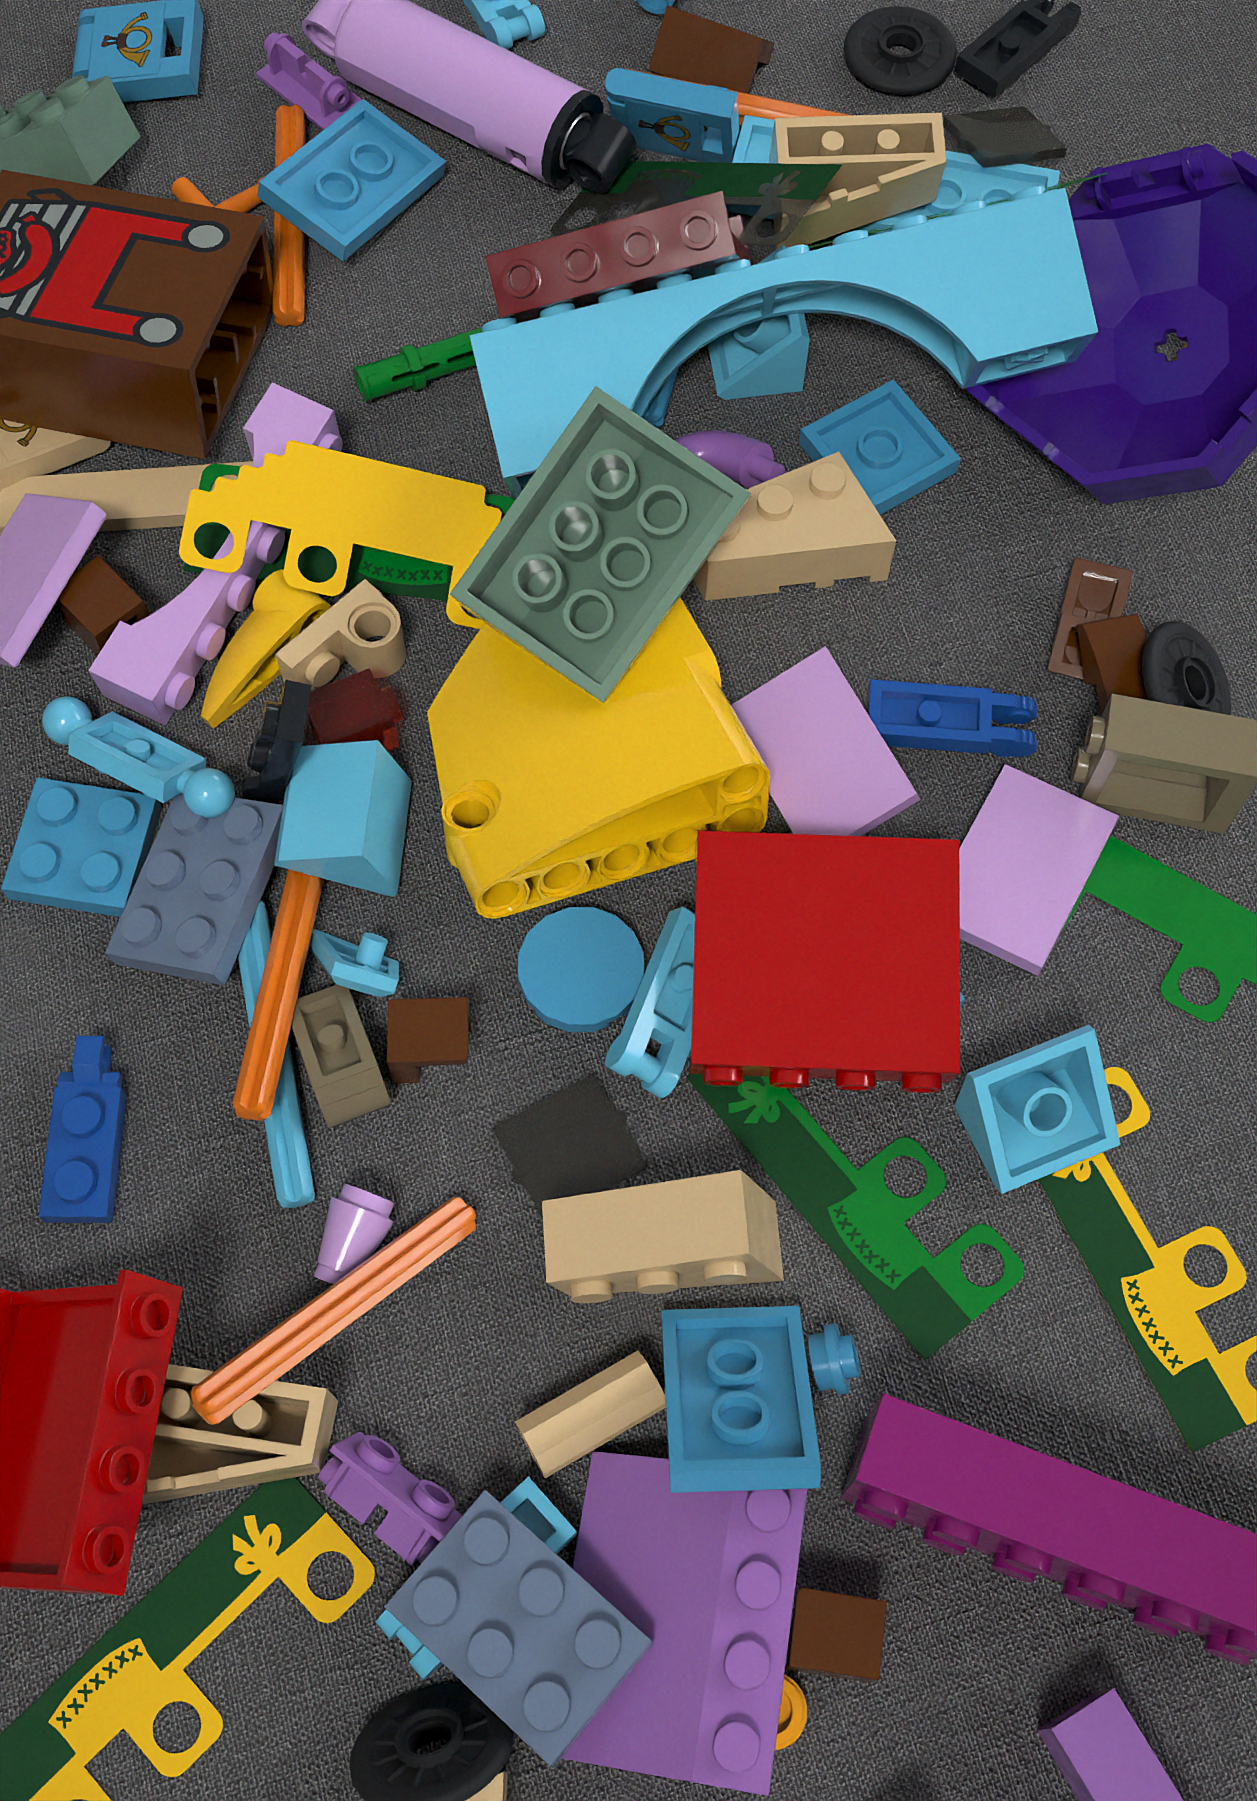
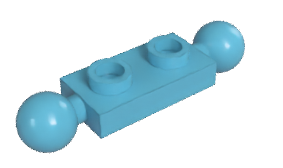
[42,696,235,818]

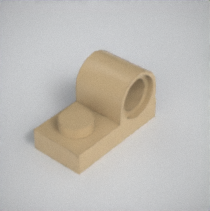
[275,579,407,690]

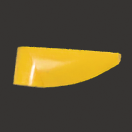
[200,569,332,729]

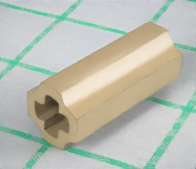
[515,1350,666,1478]

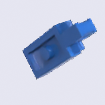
[38,1036,127,1223]

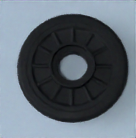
[844,6,957,95]
[1142,621,1231,715]
[350,1683,514,1801]

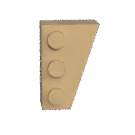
[769,113,947,249]
[693,451,896,601]
[542,1170,784,1303]
[141,1364,338,1505]

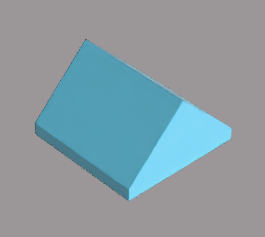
[708,245,810,400]
[274,740,412,897]
[954,1025,1120,1194]

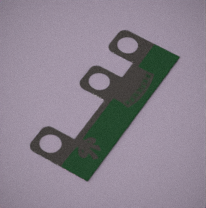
[551,161,842,246]

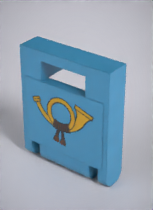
[72,0,204,103]
[605,68,740,163]

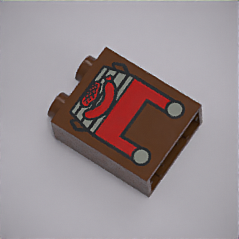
[0,169,274,459]

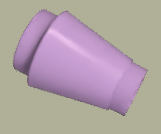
[313,1183,395,1284]

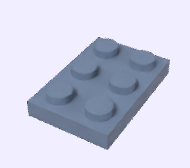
[104,793,283,986]
[384,1490,653,1768]

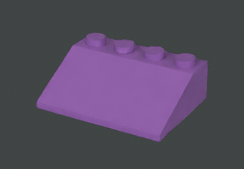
[562,1451,808,1796]

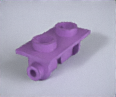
[256,33,362,131]
[318,1432,463,1566]

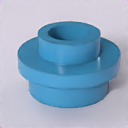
[808,1323,861,1395]

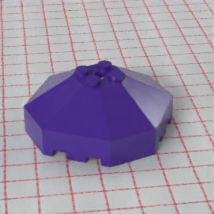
[967,143,1257,504]

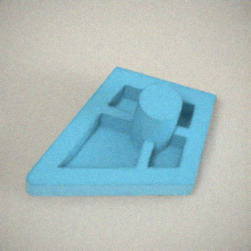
[309,929,399,997]

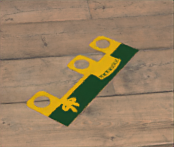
[1038,1067,1257,1453]
[0,1477,375,1801]

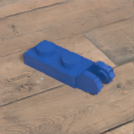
[867,679,1037,758]

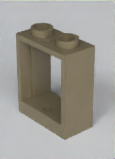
[1070,694,1257,834]

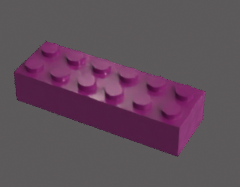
[840,1393,1257,1665]

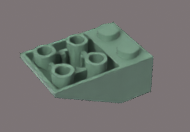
[0,75,141,185]

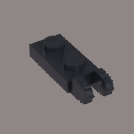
[954,0,1082,98]
[241,680,312,804]

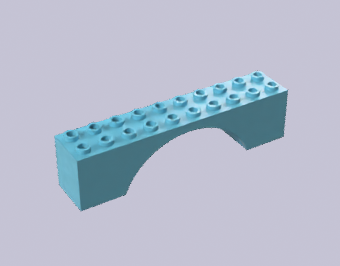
[469,186,1098,499]

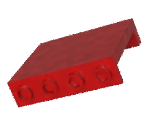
[689,831,960,1093]
[0,1270,183,1596]

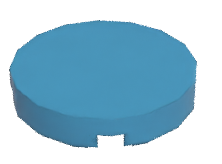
[518,907,644,1032]

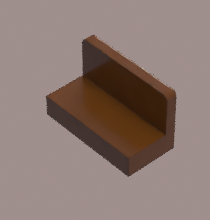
[649,5,775,93]

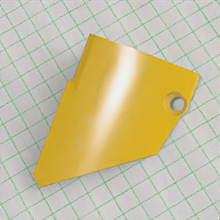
[427,597,770,919]

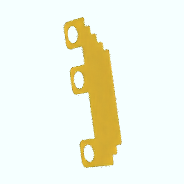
[179,440,502,629]

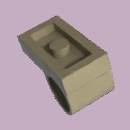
[291,985,392,1128]

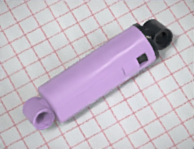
[302,0,637,194]

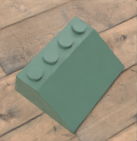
[450,386,751,704]

